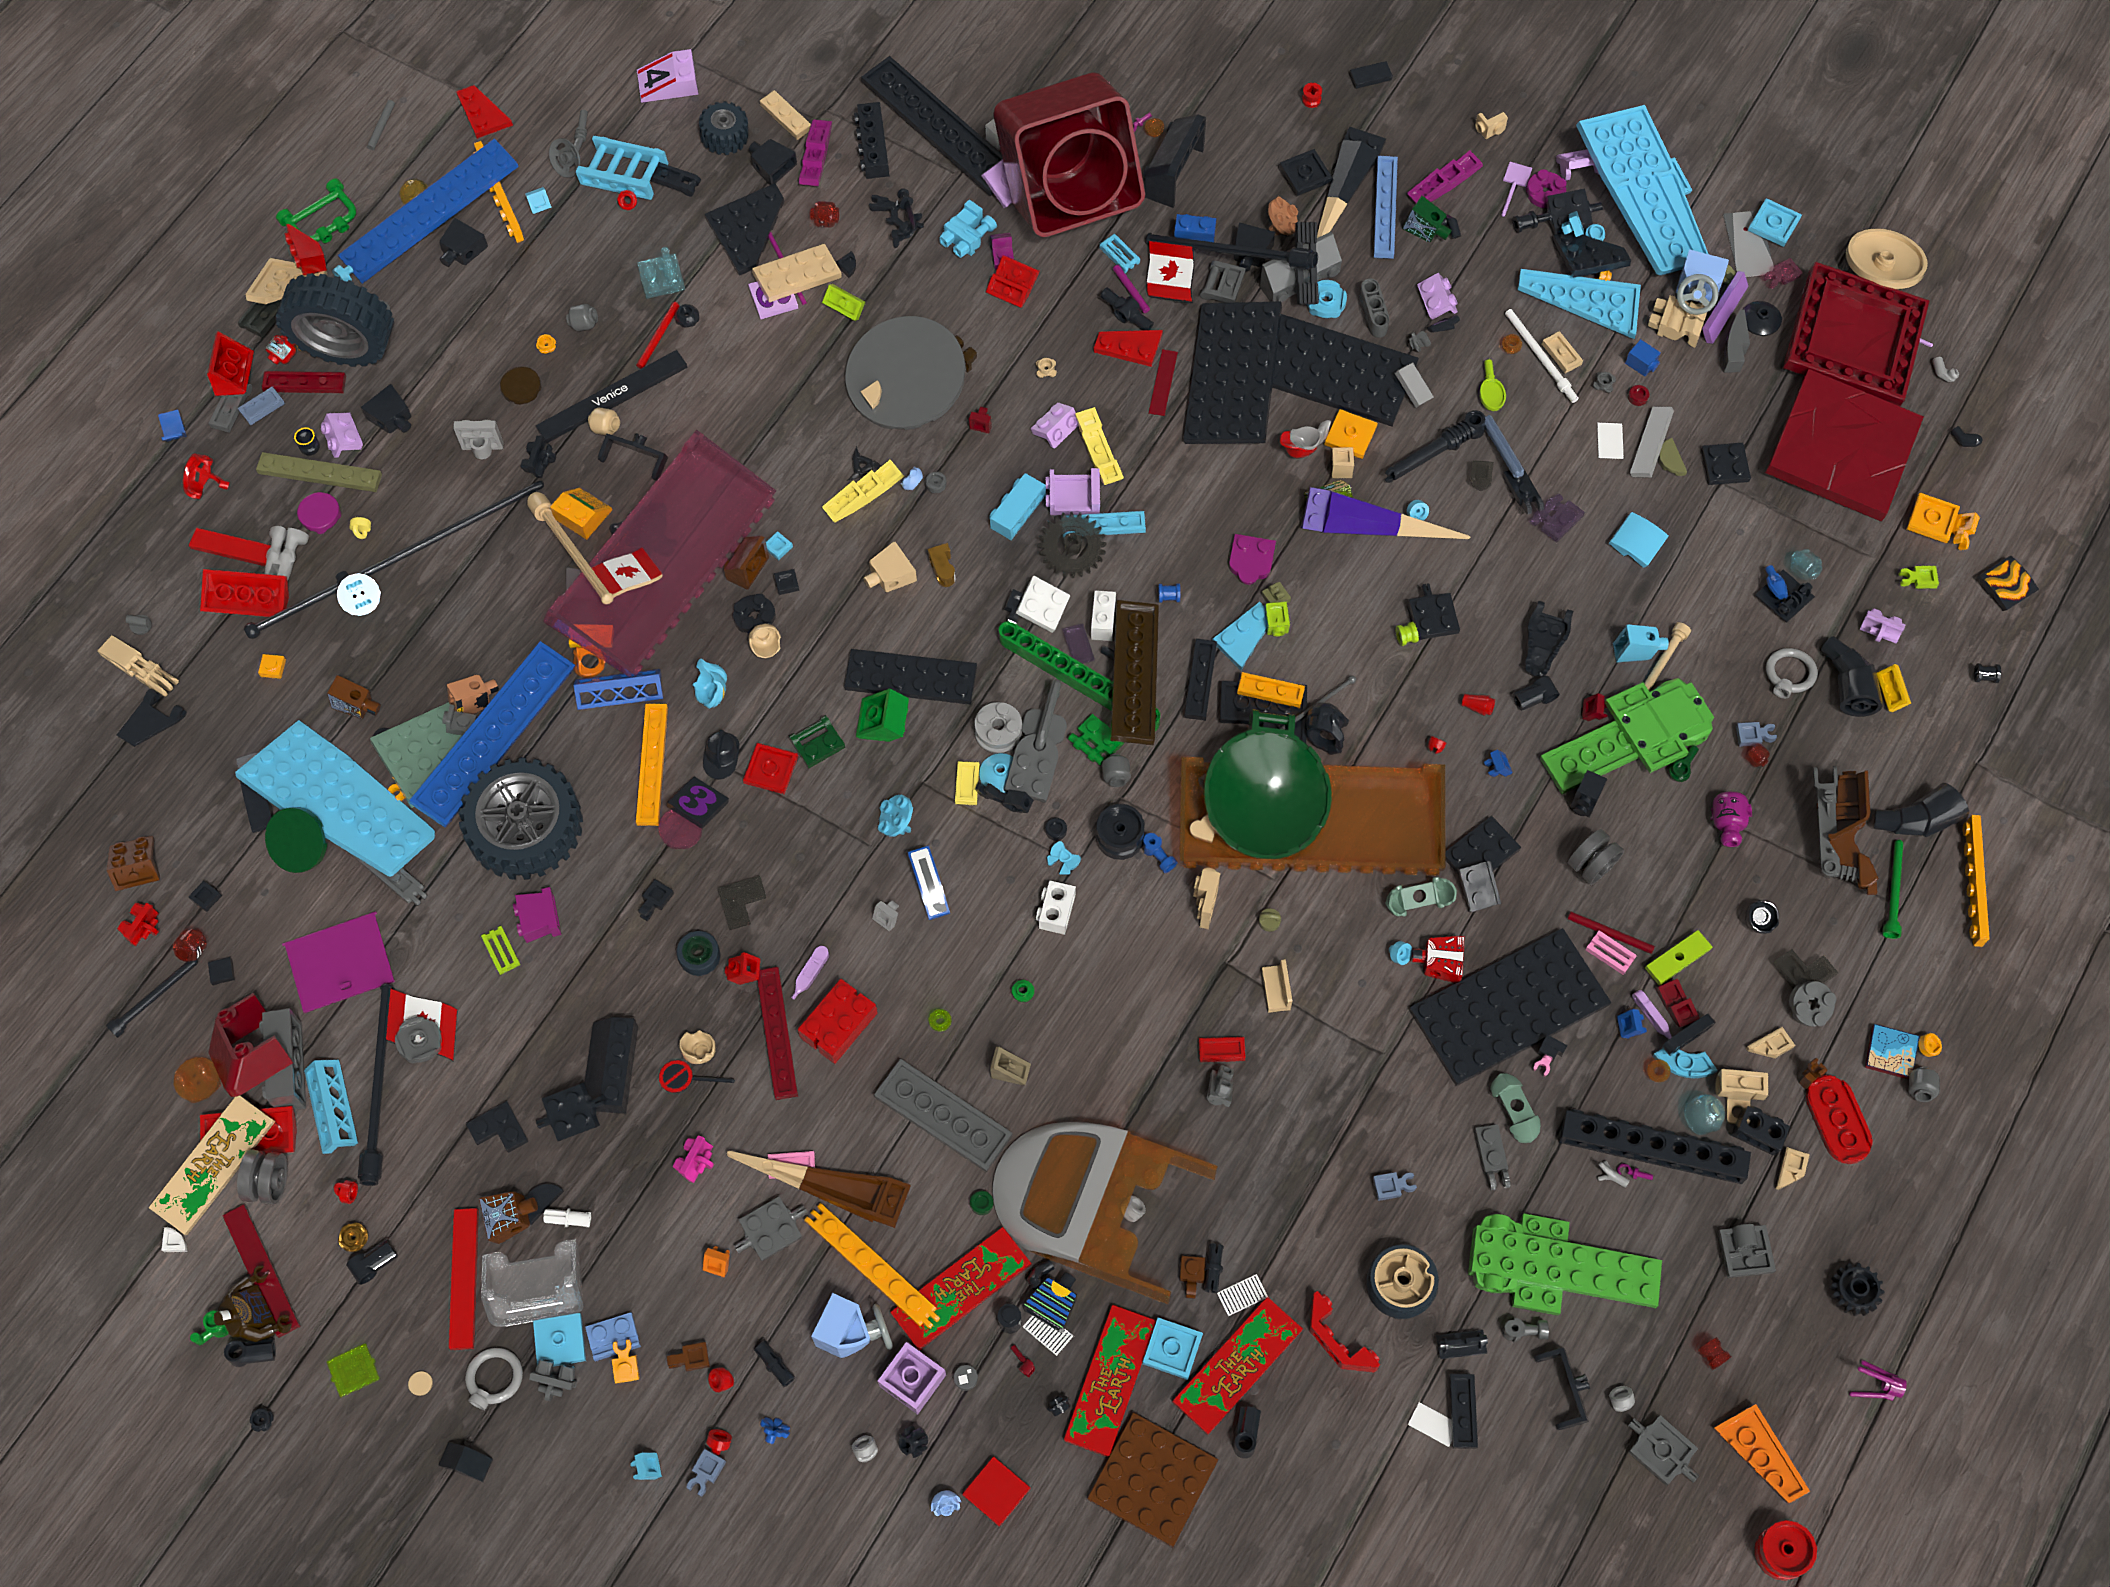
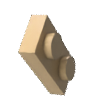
[1542,331,1583,374]

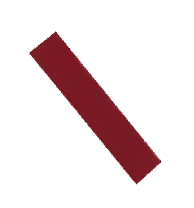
[1148,349,1178,416]

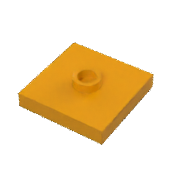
[1324,409,1378,459]
[1906,493,1960,543]

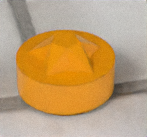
[1918,1033,1942,1057]

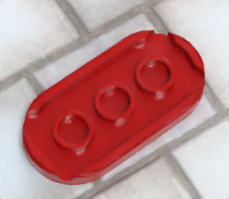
[1806,1075,1873,1164]

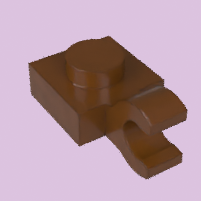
[1799,1058,1828,1090]
[1180,1256,1205,1299]
[666,1342,710,1372]

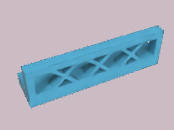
[304,1060,358,1154]

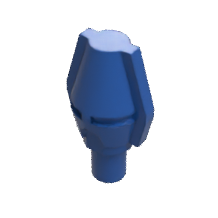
[1765,565,1788,599]

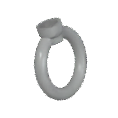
[1766,648,1818,699]
[465,1348,523,1410]

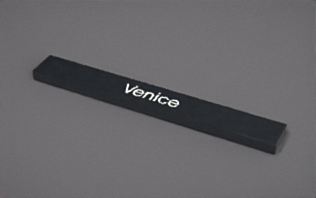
[535,350,688,443]

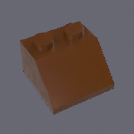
[724,536,769,590]

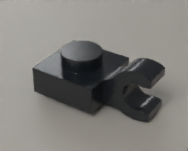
[1004,589,1024,624]
[638,880,674,921]

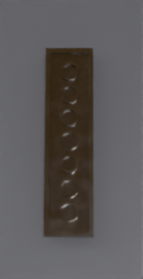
[1110,600,1159,745]

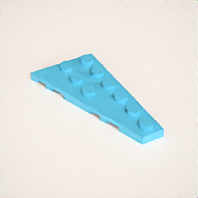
[1518,269,1641,339]

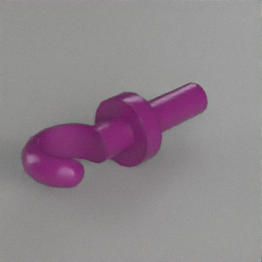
[1133,112,1152,132]
[1617,1163,1654,1180]

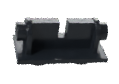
[1436,1330,1488,1359]

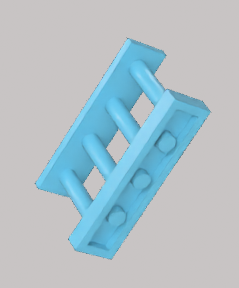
[576,136,669,200]

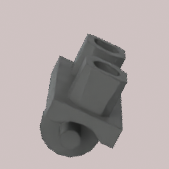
[1207,1065,1234,1107]
[529,1359,577,1402]

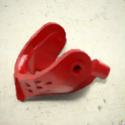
[183,453,229,499]

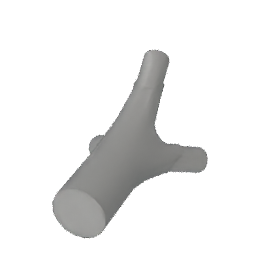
[1598,1161,1630,1188]

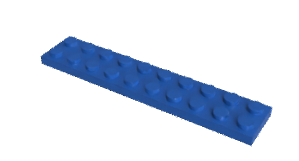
[338,138,519,284]
[409,641,575,828]

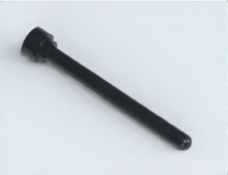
[106,957,198,1038]

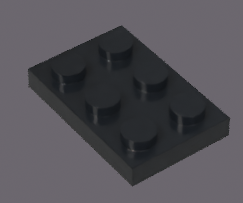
[1442,816,1521,875]

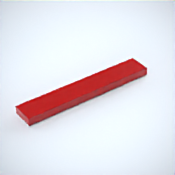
[449,1208,479,1350]

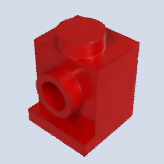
[725,952,760,985]

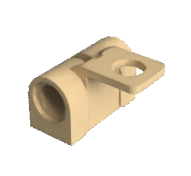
[1715,1069,1768,1124]

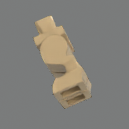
[1648,295,1707,348]

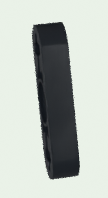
[1662,1013,1716,1056]

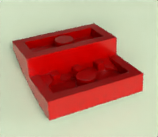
[986,255,1040,308]

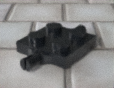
[1536,188,1603,235]
[536,1083,607,1141]

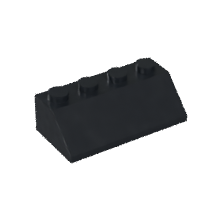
[584,1017,638,1114]

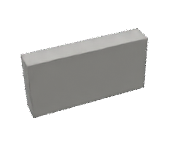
[1395,363,1434,408]

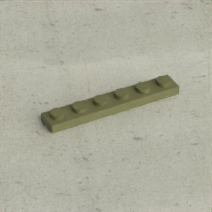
[256,452,382,492]

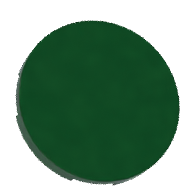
[265,807,327,873]

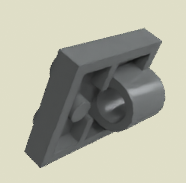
[1718,1224,1776,1278]

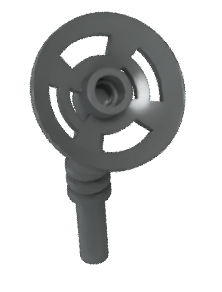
[549,110,588,178]

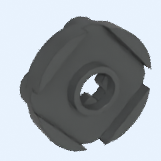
[1789,981,1836,1027]
[395,1017,442,1063]

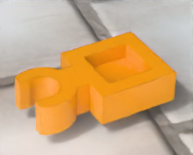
[612,1339,640,1383]

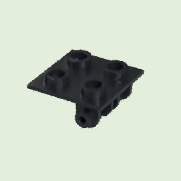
[1755,569,1815,623]

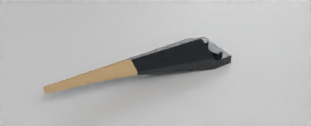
[1317,127,1386,238]

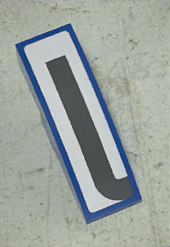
[908,846,950,920]

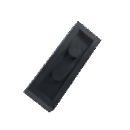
[1449,1374,1478,1449]

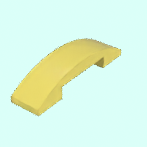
[1075,407,1124,485]

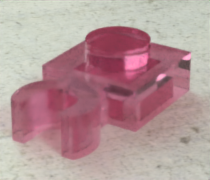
[1763,258,1802,288]

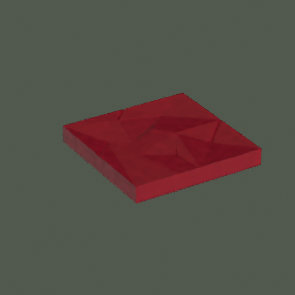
[1783,262,1930,406]
[1765,369,1924,522]

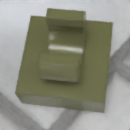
[1261,582,1291,603]

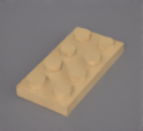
[752,244,842,302]

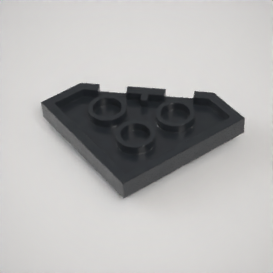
[1553,231,1631,278]

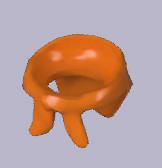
[573,646,606,678]

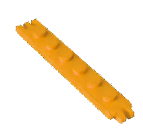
[804,1203,940,1329]

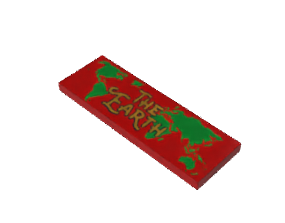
[890,1227,1031,1351]
[1172,1297,1303,1435]
[1064,1305,1157,1458]

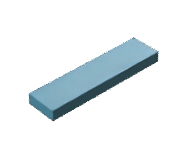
[1061,511,1146,537]

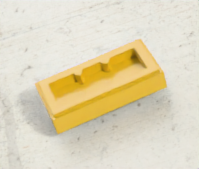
[1876,664,1911,712]

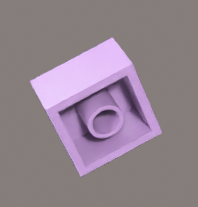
[878,1342,946,1415]

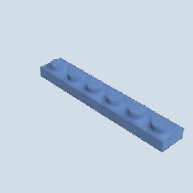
[1374,156,1398,259]

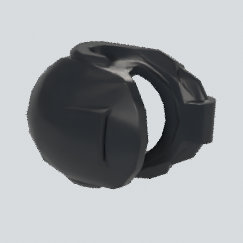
[1305,703,1349,755]

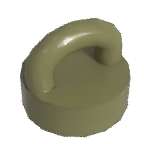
[1259,908,1281,932]

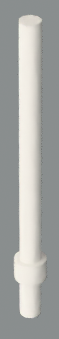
[1505,309,1579,403]

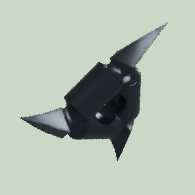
[847,446,882,481]

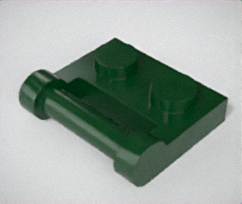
[788,715,846,769]

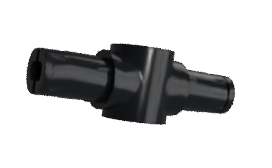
[1100,287,1154,330]

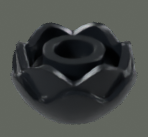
[675,304,700,327]

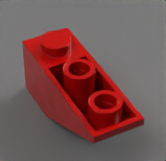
[284,224,327,275]

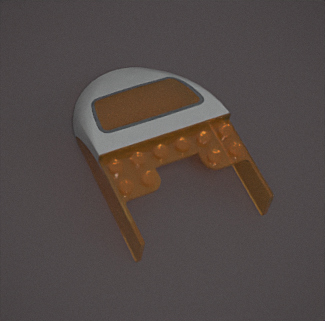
[993,1122,1218,1304]

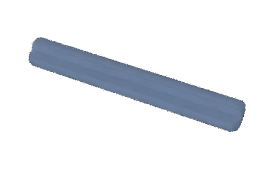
[1485,415,1524,478]

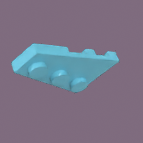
[1213,602,1268,671]

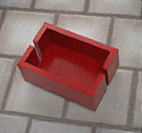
[798,979,878,1064]

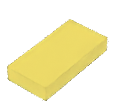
[955,762,980,805]

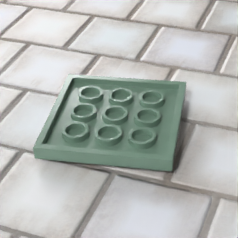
[370,702,462,808]

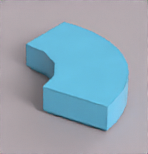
[1653,1049,1718,1078]

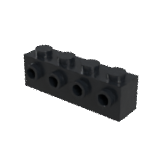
[854,102,890,179]

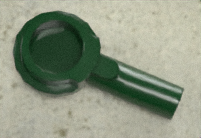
[1669,745,1699,782]

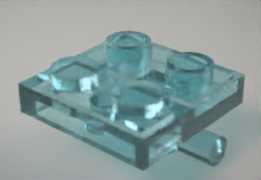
[637,247,685,299]

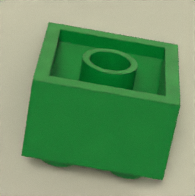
[856,689,909,742]

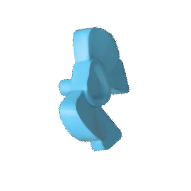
[1047,841,1081,875]

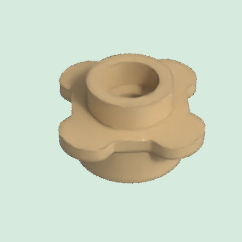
[1036,358,1057,378]

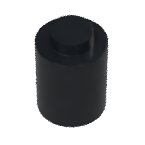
[997,1304,1022,1334]

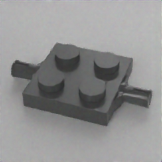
[734,1196,807,1261]
[1628,1415,1700,1486]

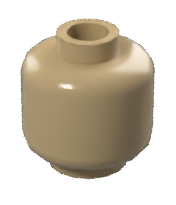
[588,408,620,435]

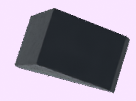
[439,1442,493,1482]

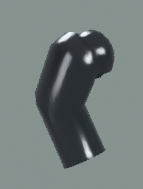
[1443,214,1461,239]

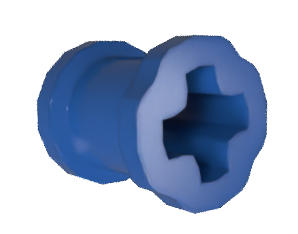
[1158,583,1180,603]

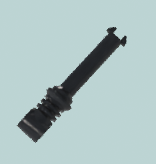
[1384,410,1486,483]

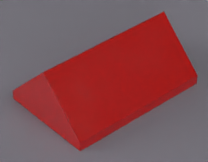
[207,331,254,396]

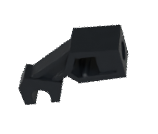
[975,782,1034,813]

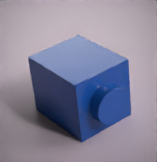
[1625,340,1661,377]

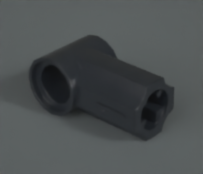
[1513,676,1560,711]
[346,1240,398,1285]
[224,1339,276,1367]
[1234,1406,1261,1459]

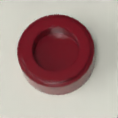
[1628,385,1650,406]

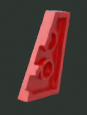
[456,85,513,138]
[1094,330,1163,367]

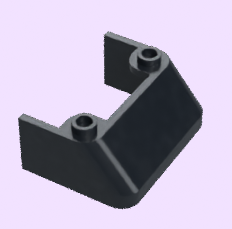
[1143,114,1206,208]

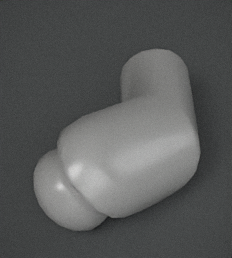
[1932,357,1959,382]

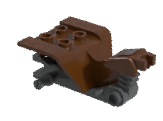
[1813,766,1879,895]

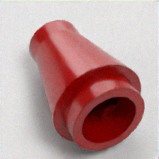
[1462,694,1495,716]

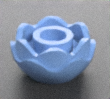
[900,466,923,490]
[931,1490,961,1516]

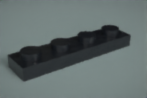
[1185,638,1217,721]

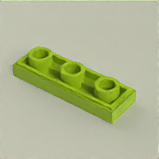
[1645,930,1713,986]

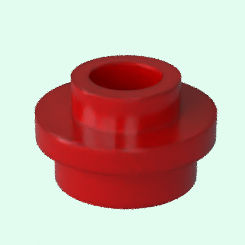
[617,190,637,210]

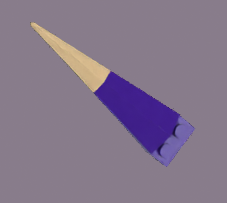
[1301,486,1470,539]

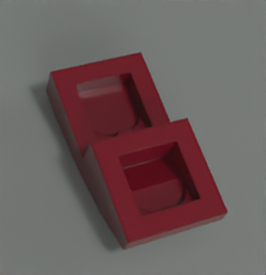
[1655,978,1700,1028]

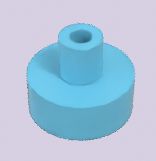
[332,265,354,282]
[1407,500,1429,521]
[1389,941,1413,965]

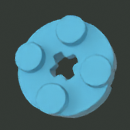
[1307,280,1347,318]

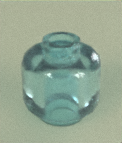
[1790,549,1823,580]

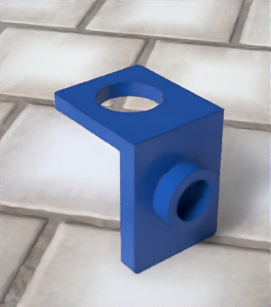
[158,410,187,442]

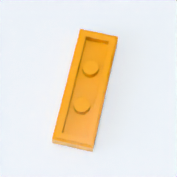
[1237,672,1305,708]

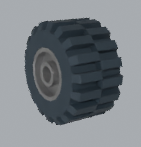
[699,101,749,155]

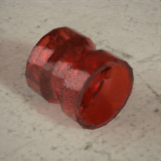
[1698,1337,1731,1371]

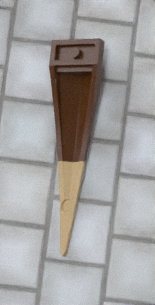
[727,1151,911,1228]

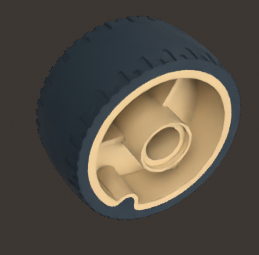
[1367,1244,1439,1319]

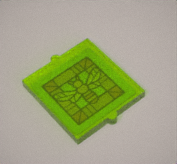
[327,1343,380,1398]

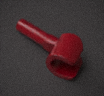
[1011,1345,1035,1377]

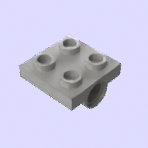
[454,420,504,459]

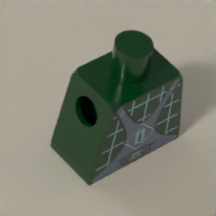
[1402,196,1452,242]

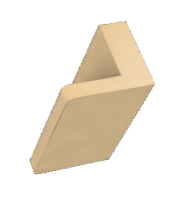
[1261,959,1292,1013]

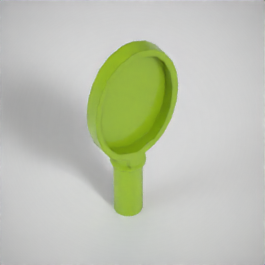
[1479,359,1506,411]

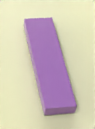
[1702,271,1748,344]

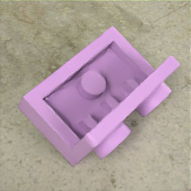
[1417,273,1458,320]
[1031,403,1078,448]
[321,413,363,458]

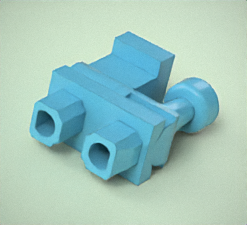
[940,200,997,258]

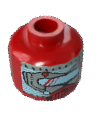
[265,335,296,365]

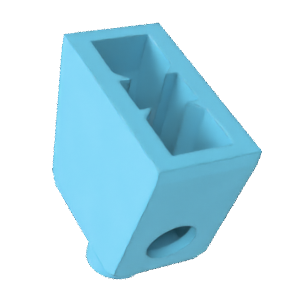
[1613,625,1669,662]

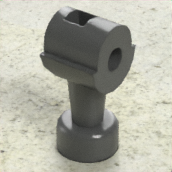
[1502,1318,1549,1342]

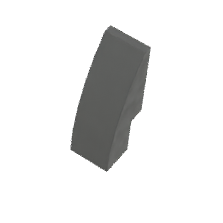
[1723,309,1750,373]

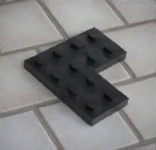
[1220,681,1307,744]

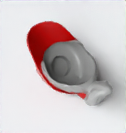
[1280,420,1331,458]

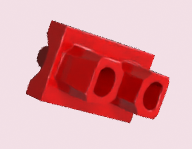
[117,903,159,946]

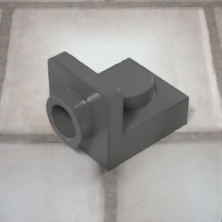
[442,704,477,736]

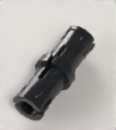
[1204,1243,1224,1293]
[754,1341,795,1388]

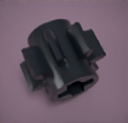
[898,1425,928,1458]

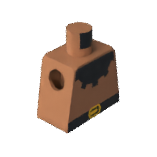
[447,675,499,714]

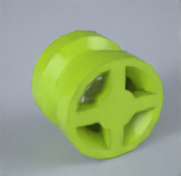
[1395,622,1419,646]

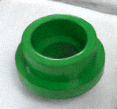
[1012,980,1034,1002]

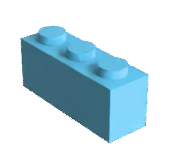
[989,473,1046,540]

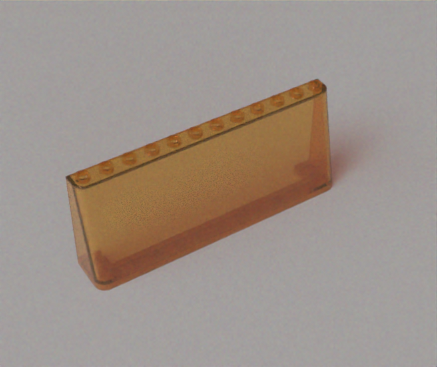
[1179,757,1445,875]

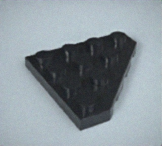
[705,183,784,276]

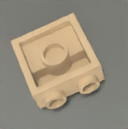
[1193,868,1220,929]

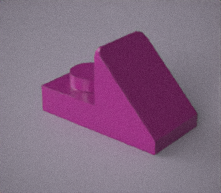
[990,233,1014,270]

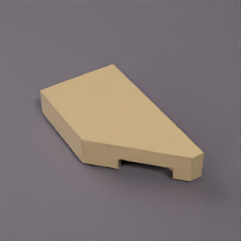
[1746,1027,1795,1058]
[1775,1147,1810,1190]

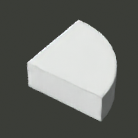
[162,1227,187,1252]

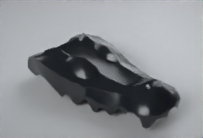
[1525,600,1574,677]

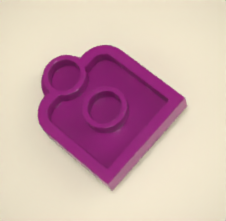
[1229,534,1276,585]

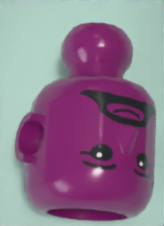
[1711,791,1752,847]

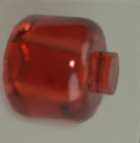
[1745,743,1770,767]

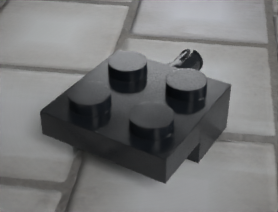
[1407,583,1460,640]

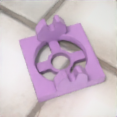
[1556,149,1599,180]

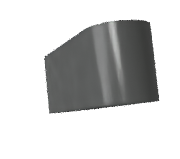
[1360,278,1389,338]

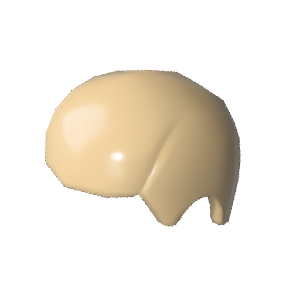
[749,624,781,658]
[679,1030,716,1064]

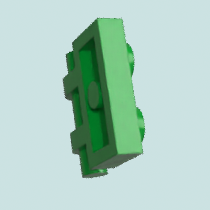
[1068,714,1124,766]

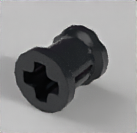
[1512,211,1538,233]
[1974,663,2001,683]

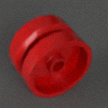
[1755,1520,1817,1581]

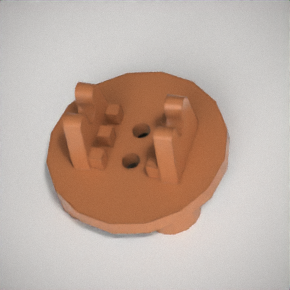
[1268,197,1298,236]

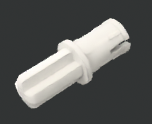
[543,1208,591,1227]

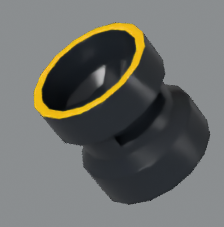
[294,428,320,456]

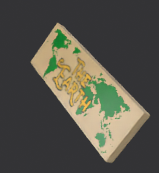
[149,1096,276,1235]

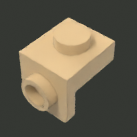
[1475,112,1508,139]

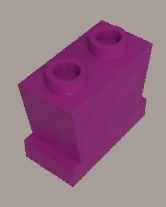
[513,887,562,943]

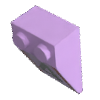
[637,49,698,103]

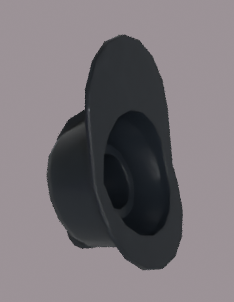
[703,730,740,780]

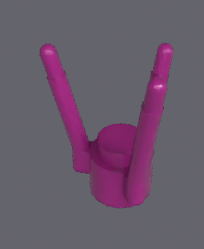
[1849,1360,1907,1401]

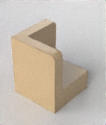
[1331,447,1354,478]

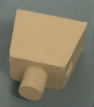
[863,542,917,592]

